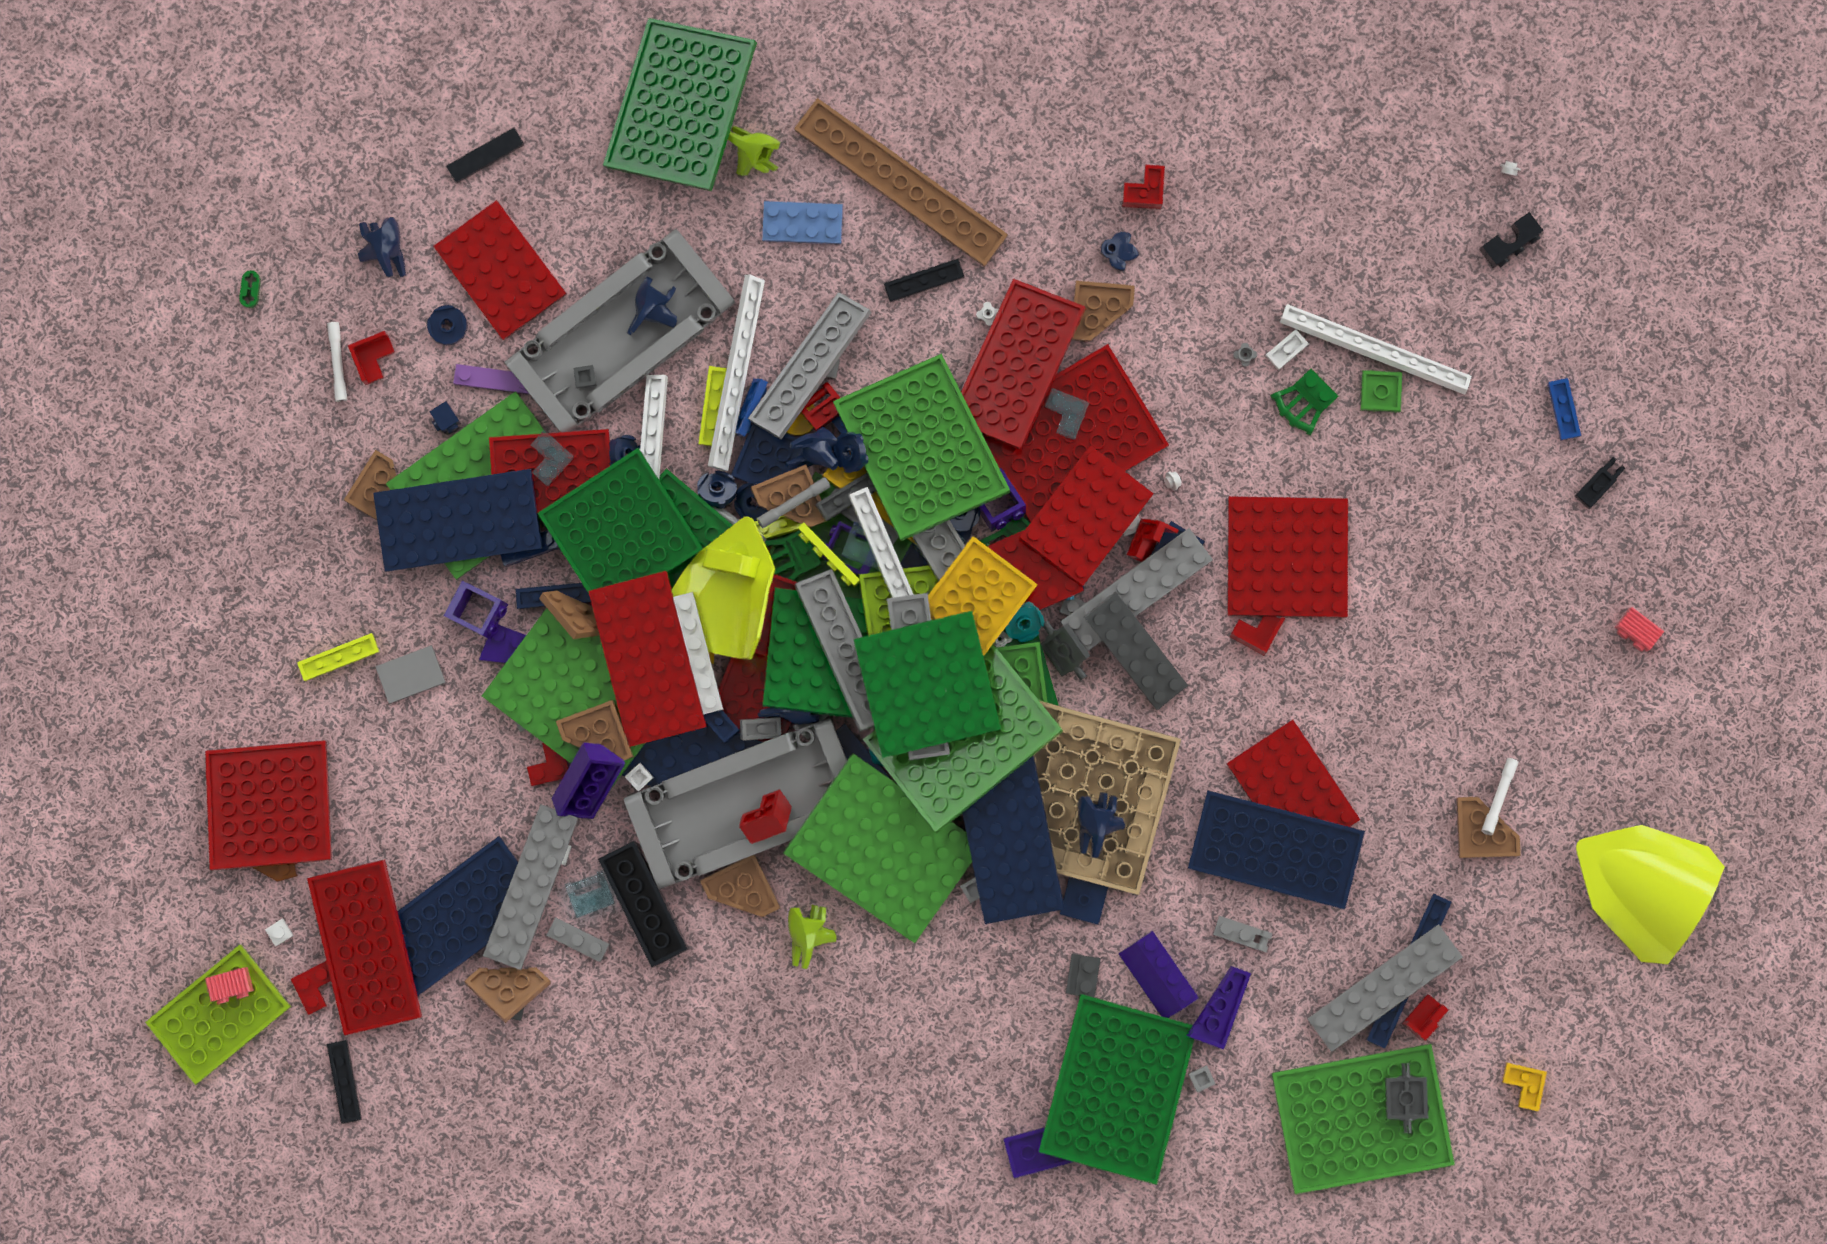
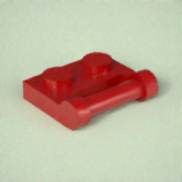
[801,382,841,431]

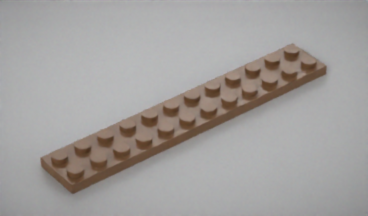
[794,98,1008,267]

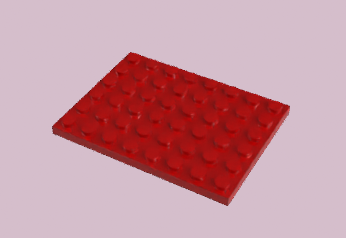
[983,344,1169,523]

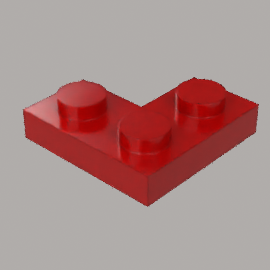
[527,742,569,786]
[291,961,331,1015]

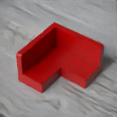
[1122,164,1165,209]
[348,331,395,385]
[1127,519,1179,563]
[1230,616,1285,656]
[739,789,792,844]
[1401,994,1449,1041]

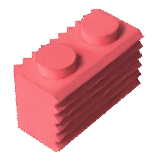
[1615,607,1664,652]
[205,967,254,1004]

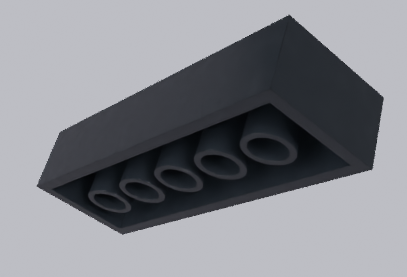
[598,841,689,968]

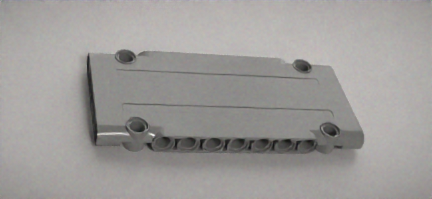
[504,229,735,432]
[624,718,847,890]

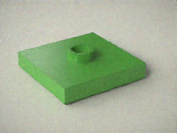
[1360,370,1402,413]

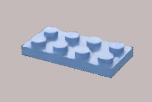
[762,201,843,244]

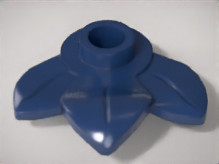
[1101,232,1139,271]

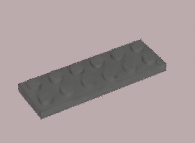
[1084,592,1188,710]

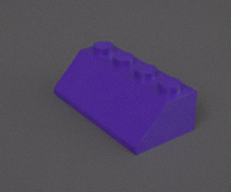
[551,742,626,819]
[1118,931,1199,1018]

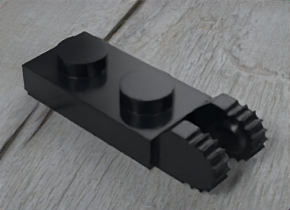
[1575,457,1625,509]

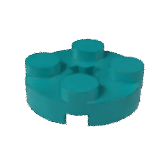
[1005,602,1044,642]

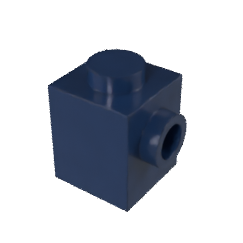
[429,401,461,434]

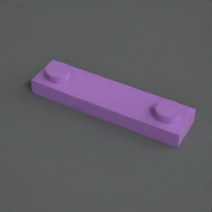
[453,364,529,394]

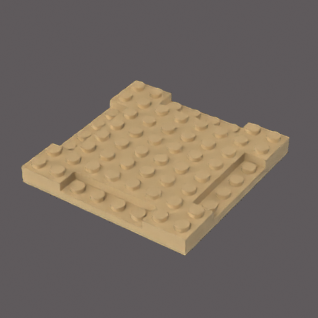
[1034,701,1181,895]

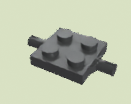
[1040,620,1090,681]
[1385,1063,1428,1133]

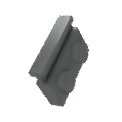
[1065,954,1101,998]

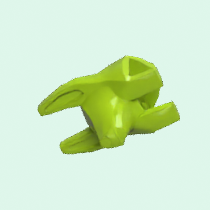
[728,126,781,176]
[788,905,836,969]

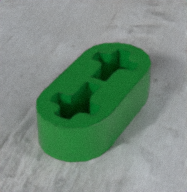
[239,270,261,308]

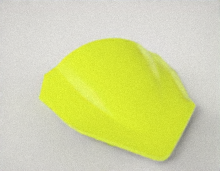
[672,517,775,659]
[1576,825,1725,964]

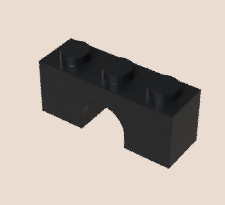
[1479,212,1544,269]

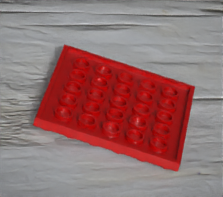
[1227,496,1348,618]
[205,740,332,871]

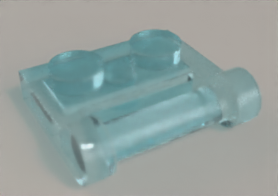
[841,522,891,570]
[565,870,615,918]

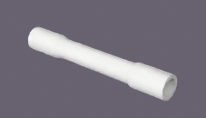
[327,322,347,402]
[1481,758,1519,835]

